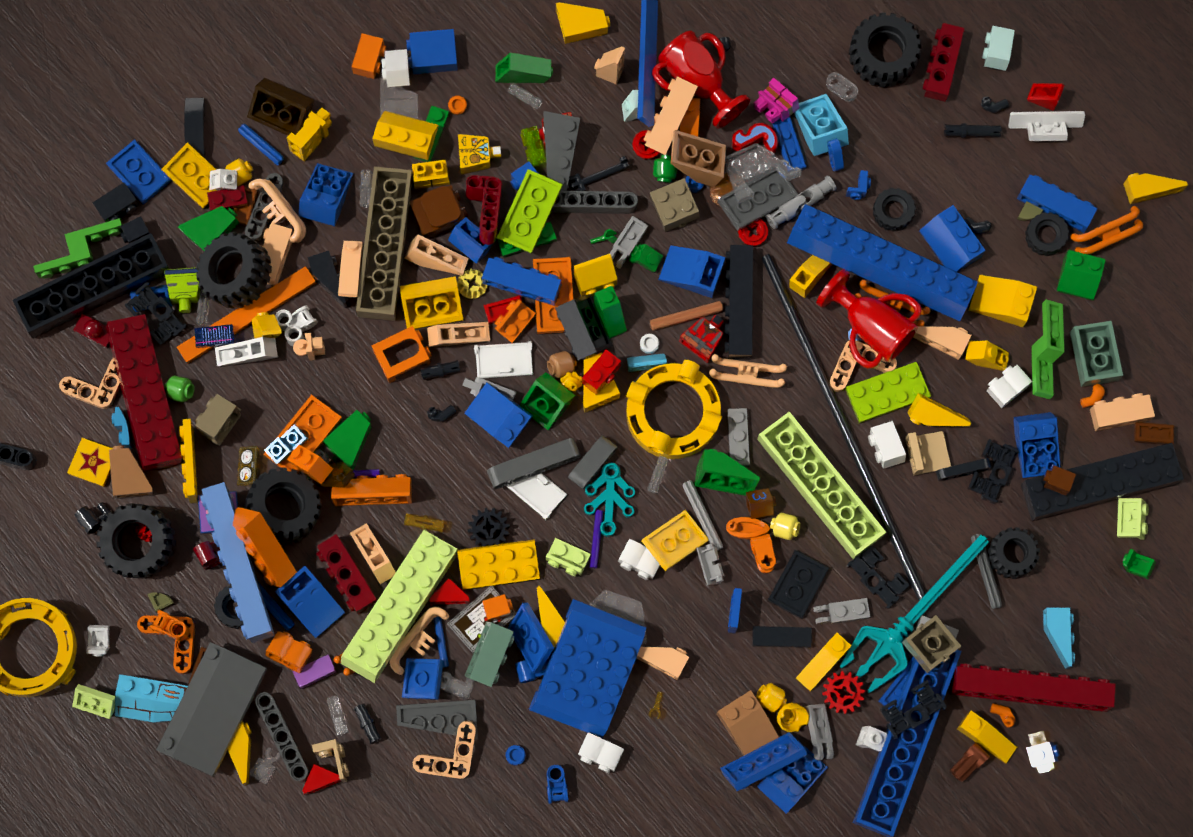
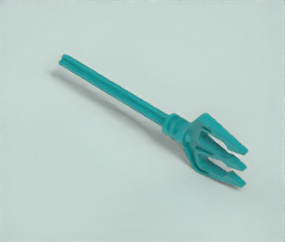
[840,535,989,693]

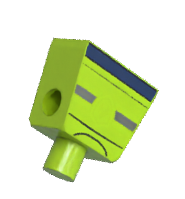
[164,268,201,313]

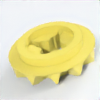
[457,269,487,299]

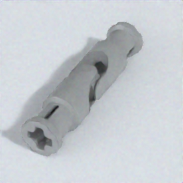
[766,176,837,229]

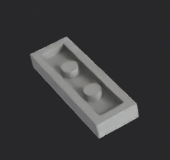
[727,408,750,466]

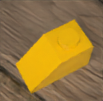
[252,312,282,339]

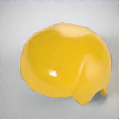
[777,703,809,732]

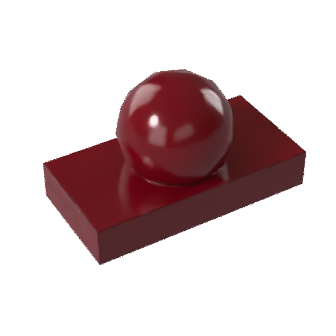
[73,314,110,348]

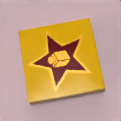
[67,438,112,487]

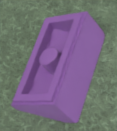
[293,655,336,689]

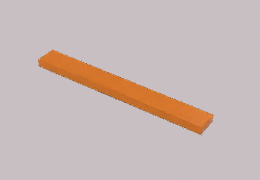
[177,266,316,364]

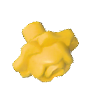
[560,372,582,392]

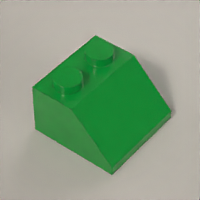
[1056,250,1105,301]
[519,372,576,430]

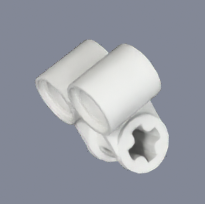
[275,305,318,346]

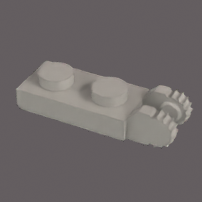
[610,216,649,269]
[813,598,870,624]
[805,704,834,760]

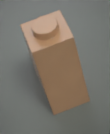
[109,446,153,499]

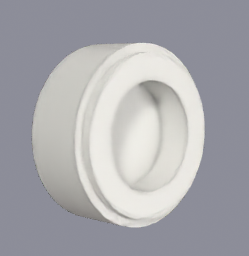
[640,334,659,354]

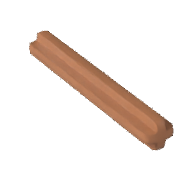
[650,301,723,330]

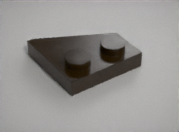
[313,457,355,488]

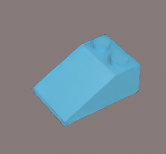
[794,94,849,156]

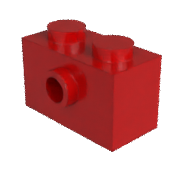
[582,349,621,395]

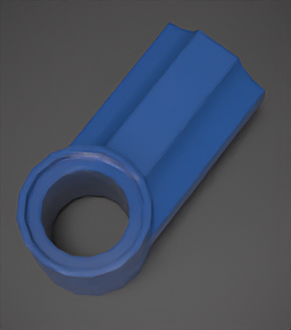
[515,656,551,683]

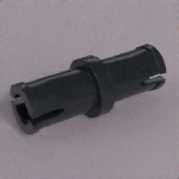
[420,360,460,380]
[353,703,382,744]

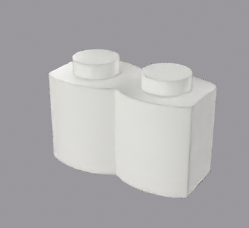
[987,365,1032,408]
[618,539,660,580]
[578,733,624,773]

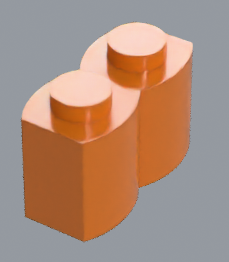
[266,631,312,673]

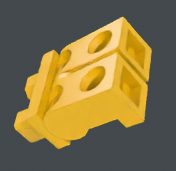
[287,108,332,161]

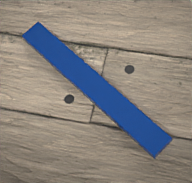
[637,0,658,127]

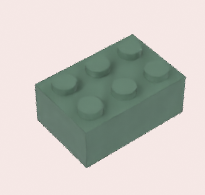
[1070,321,1123,387]
[465,621,514,687]

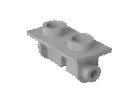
[696,543,725,585]

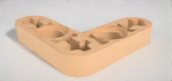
[829,340,897,392]
[59,358,120,409]
[413,721,476,779]

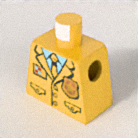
[458,134,501,174]

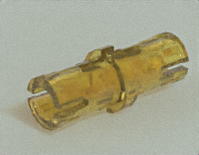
[404,513,445,532]

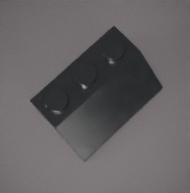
[555,294,613,360]

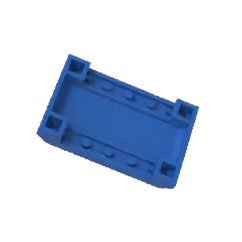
[529,599,646,738]

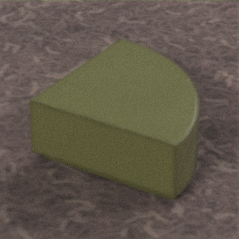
[1017,201,1043,221]
[147,592,174,612]

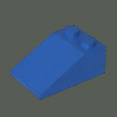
[465,382,533,448]

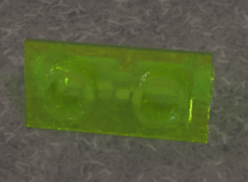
[520,126,546,166]

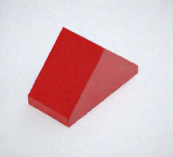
[1027,83,1065,111]
[430,579,470,605]
[302,764,341,796]

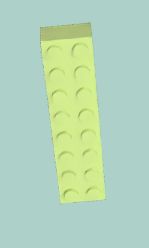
[757,412,886,559]
[341,530,457,683]

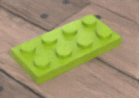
[497,169,563,254]
[845,362,931,423]

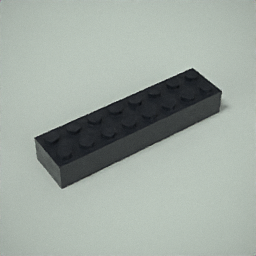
[12,233,169,339]
[1021,443,1184,521]

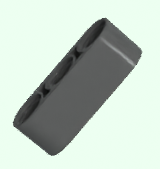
[568,435,618,490]

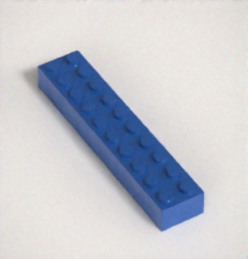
[787,204,978,321]
[853,650,961,837]

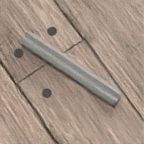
[683,480,723,551]

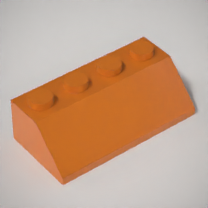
[331,474,412,506]
[233,507,297,587]

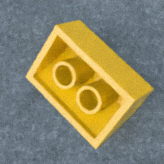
[372,111,438,160]
[400,276,463,329]

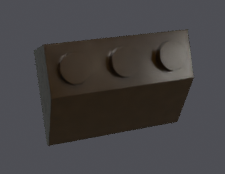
[247,78,315,136]

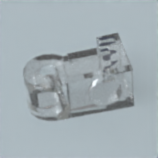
[440,672,475,700]

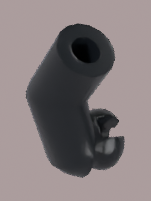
[981,96,1009,113]
[964,216,992,234]
[427,405,457,422]

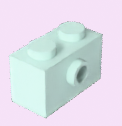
[982,26,1014,71]

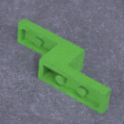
[33,218,123,279]
[1032,299,1064,399]

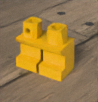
[412,160,450,189]

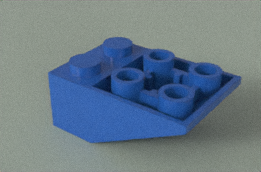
[299,163,353,226]
[658,245,725,298]
[1013,412,1060,478]
[275,566,345,639]
[757,741,828,814]

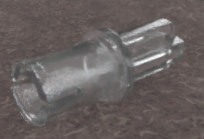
[358,170,373,208]
[327,696,349,736]

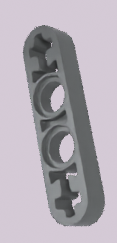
[245,173,284,242]

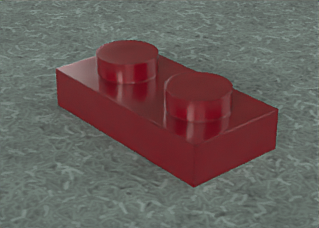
[207,185,248,211]

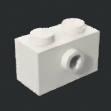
[382,49,410,87]
[868,421,906,469]

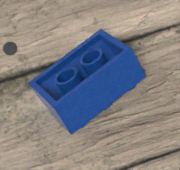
[919,205,986,273]

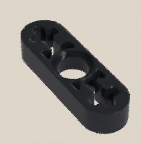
[936,458,992,481]

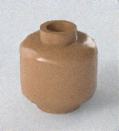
[547,351,577,378]

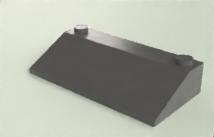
[156,642,267,777]

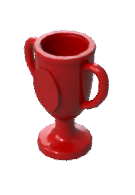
[652,30,751,129]
[816,269,922,369]

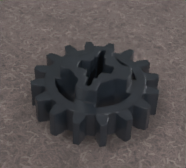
[468,507,510,547]

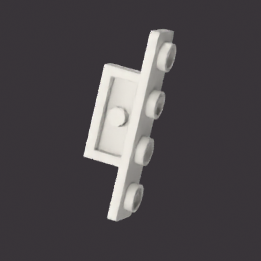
[1008,111,1085,141]

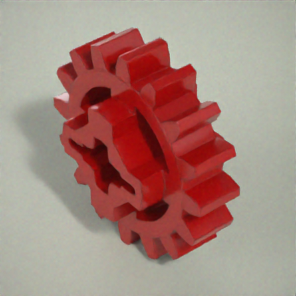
[822,671,865,714]

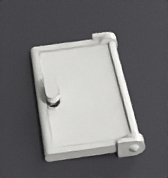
[474,341,533,378]
[507,473,567,520]

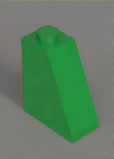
[495,52,553,83]
[178,206,239,251]
[594,286,627,339]
[323,410,372,470]

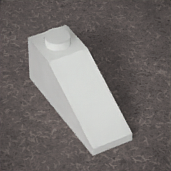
[215,337,278,367]

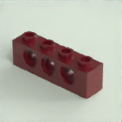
[922,23,964,102]
[316,534,377,614]

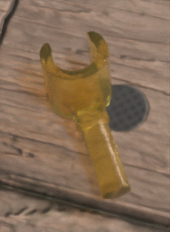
[649,692,662,719]

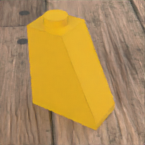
[556,2,611,44]
[583,353,620,413]

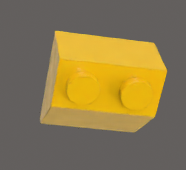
[574,254,617,297]

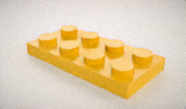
[180,419,198,503]
[457,539,540,589]

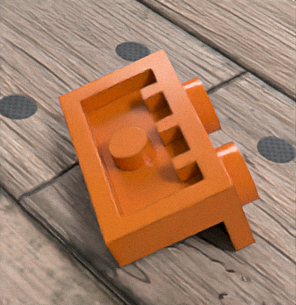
[494,299,536,343]

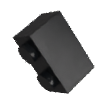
[92,182,139,222]

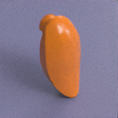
[726,517,770,539]

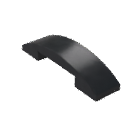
[184,98,206,159]

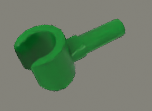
[590,229,618,244]

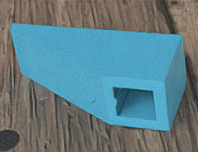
[1043,608,1075,669]

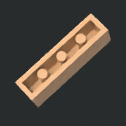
[644,77,698,155]

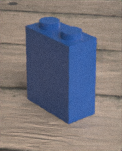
[406,29,458,74]

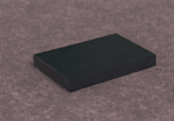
[767,550,829,619]

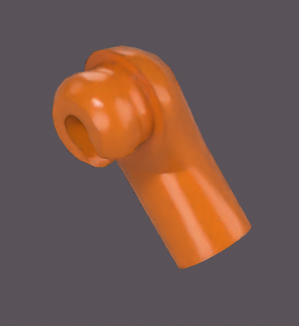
[1080,384,1105,408]
[990,703,1015,727]

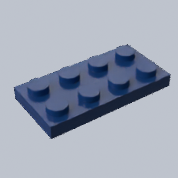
[720,732,807,791]

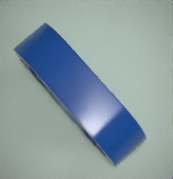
[827,138,844,172]

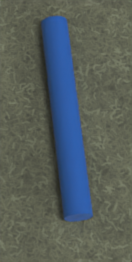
[433,617,449,668]

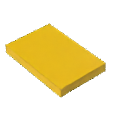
[161,142,216,209]
[642,510,709,571]

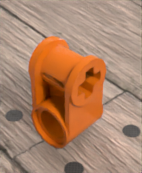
[750,534,776,573]
[149,610,190,641]

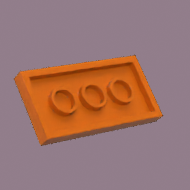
[533,257,573,334]
[264,394,342,474]

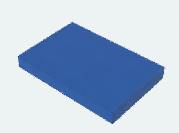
[106,139,172,205]
[508,602,554,674]

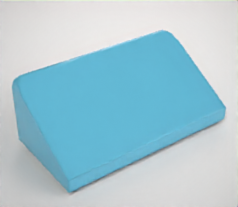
[627,354,667,372]

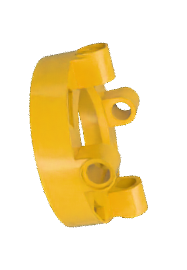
[626,360,722,459]
[0,598,77,697]

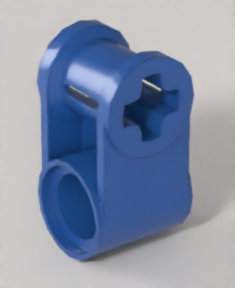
[547,765,568,804]

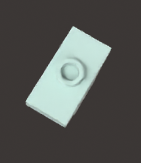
[622,90,638,122]

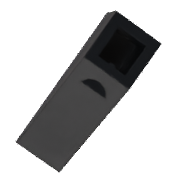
[307,251,349,308]

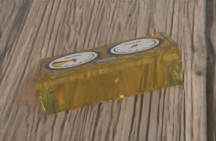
[237,446,259,486]

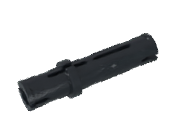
[944,123,1002,138]

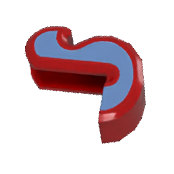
[731,123,778,156]

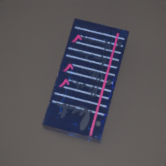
[194,324,235,348]

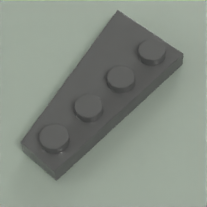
[543,111,580,191]
[396,700,478,739]

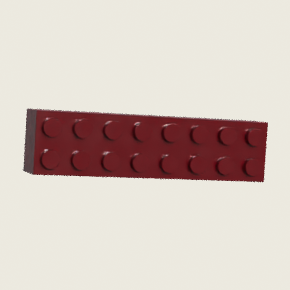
[106,314,182,472]
[950,664,1116,712]

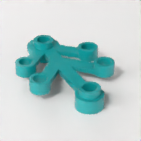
[584,463,635,537]

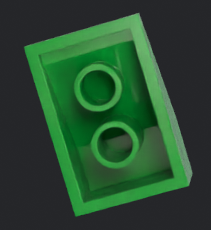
[695,449,760,496]

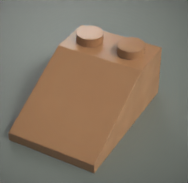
[671,130,726,187]
[717,690,779,756]

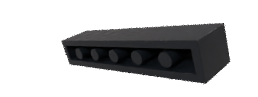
[725,245,753,360]

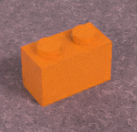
[352,33,387,79]
[287,445,333,484]

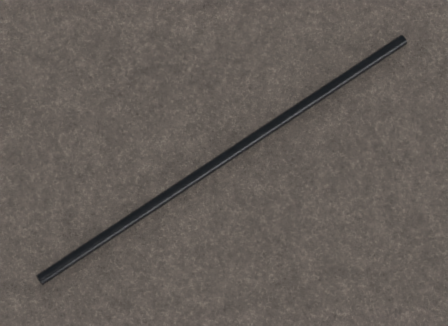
[761,254,926,601]

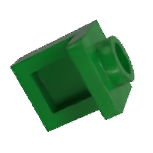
[629,244,663,272]
[1123,549,1156,579]

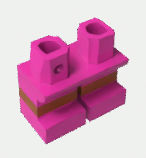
[753,78,800,123]

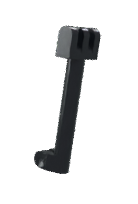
[569,156,631,191]

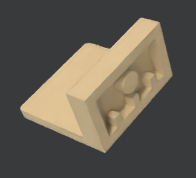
[905,431,951,476]
[312,739,350,783]

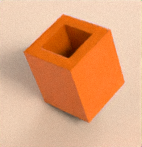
[482,594,513,622]

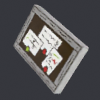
[447,585,516,653]

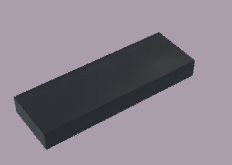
[752,626,812,648]

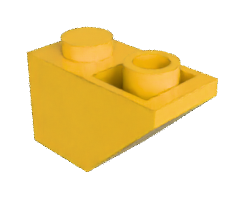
[965,340,1009,371]

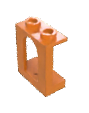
[371,326,432,383]

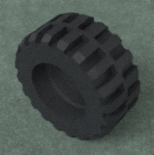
[849,12,922,87]
[196,232,272,309]
[244,468,322,546]
[96,503,176,578]

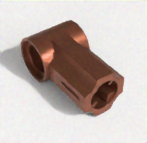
[950,742,990,782]

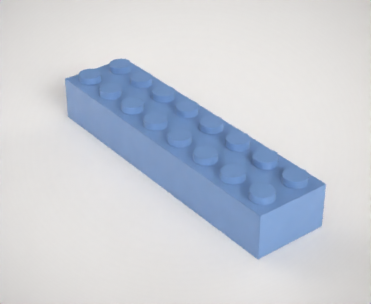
[200,482,275,643]

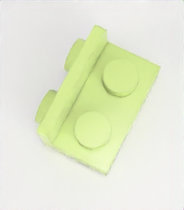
[1117,498,1149,540]
[546,538,591,577]
[72,684,116,719]

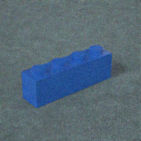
[1017,175,1097,233]
[482,257,562,306]

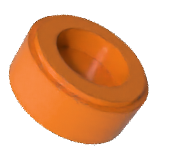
[448,96,467,115]

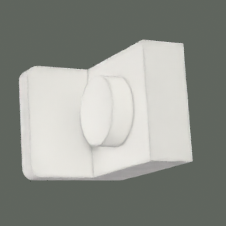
[209,169,237,191]
[856,726,887,751]

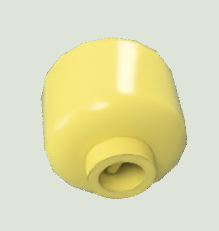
[770,513,800,540]

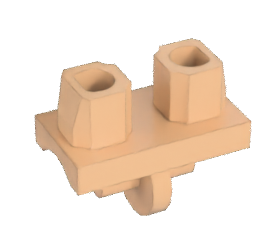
[293,333,325,361]

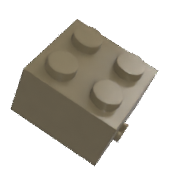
[650,178,700,232]
[195,394,241,446]
[902,615,961,673]

